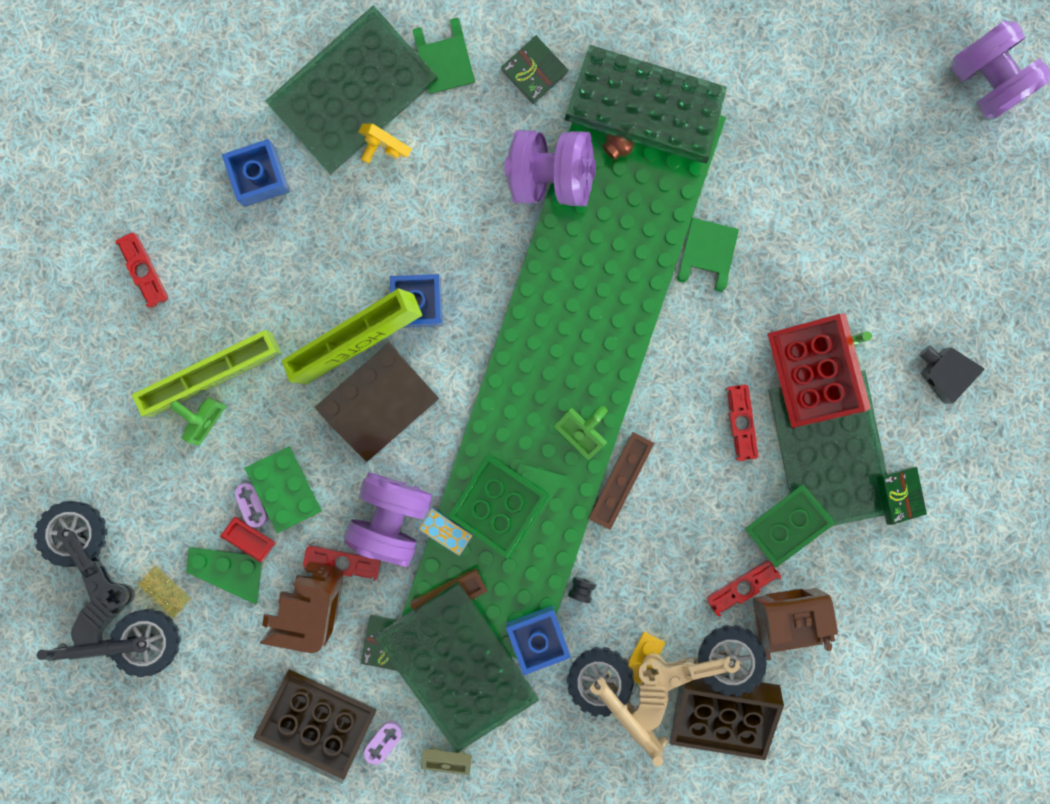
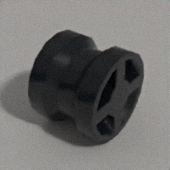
[568,577,597,603]

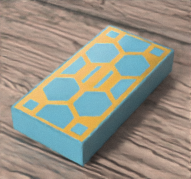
[418,508,473,556]

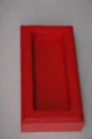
[220,516,276,564]

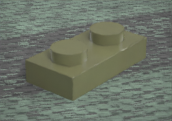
[421,748,472,775]

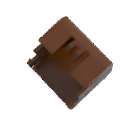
[260,562,343,653]
[753,588,838,661]

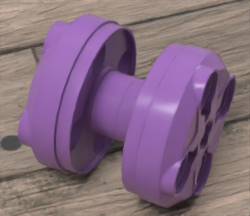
[951,20,1050,119]
[504,130,596,206]
[344,472,433,567]

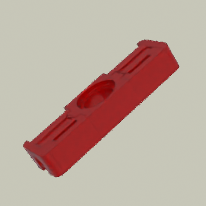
[115,233,168,308]
[725,384,758,461]
[303,545,381,581]
[707,560,781,617]

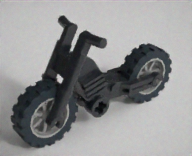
[34,501,181,677]

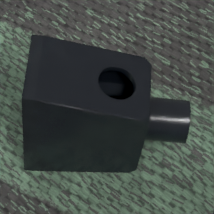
[919,345,985,404]

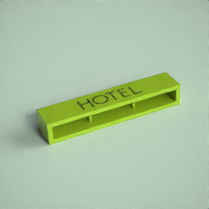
[281,288,422,385]
[131,330,282,417]

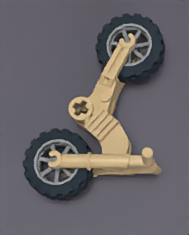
[567,625,767,767]

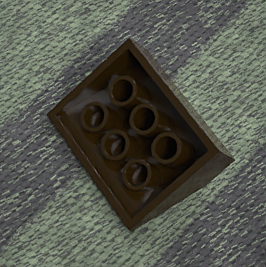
[314,342,440,462]
[253,669,377,784]
[670,676,784,760]

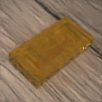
[138,566,192,617]

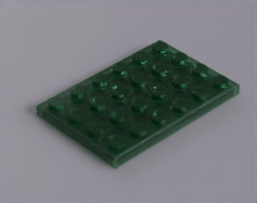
[265,5,438,175]
[564,45,727,164]
[768,370,887,526]
[374,581,539,753]

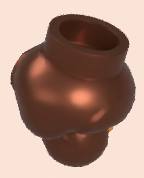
[602,120,635,160]

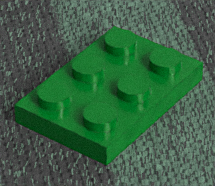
[245,446,322,534]
[745,484,836,568]

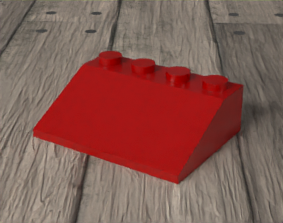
[767,313,871,428]

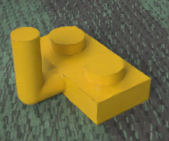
[358,124,412,164]
[628,631,666,684]

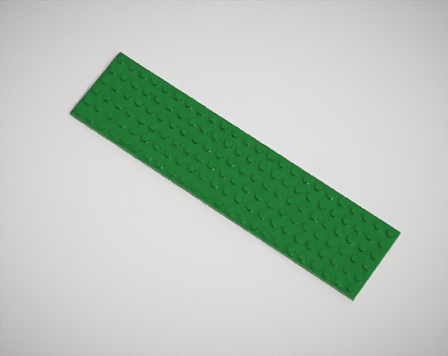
[401,71,726,659]

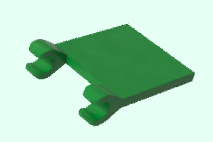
[413,18,475,94]
[677,218,739,292]

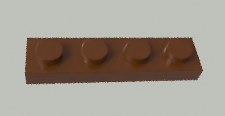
[588,432,655,530]

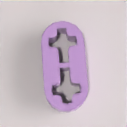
[235,483,268,527]
[364,721,402,765]

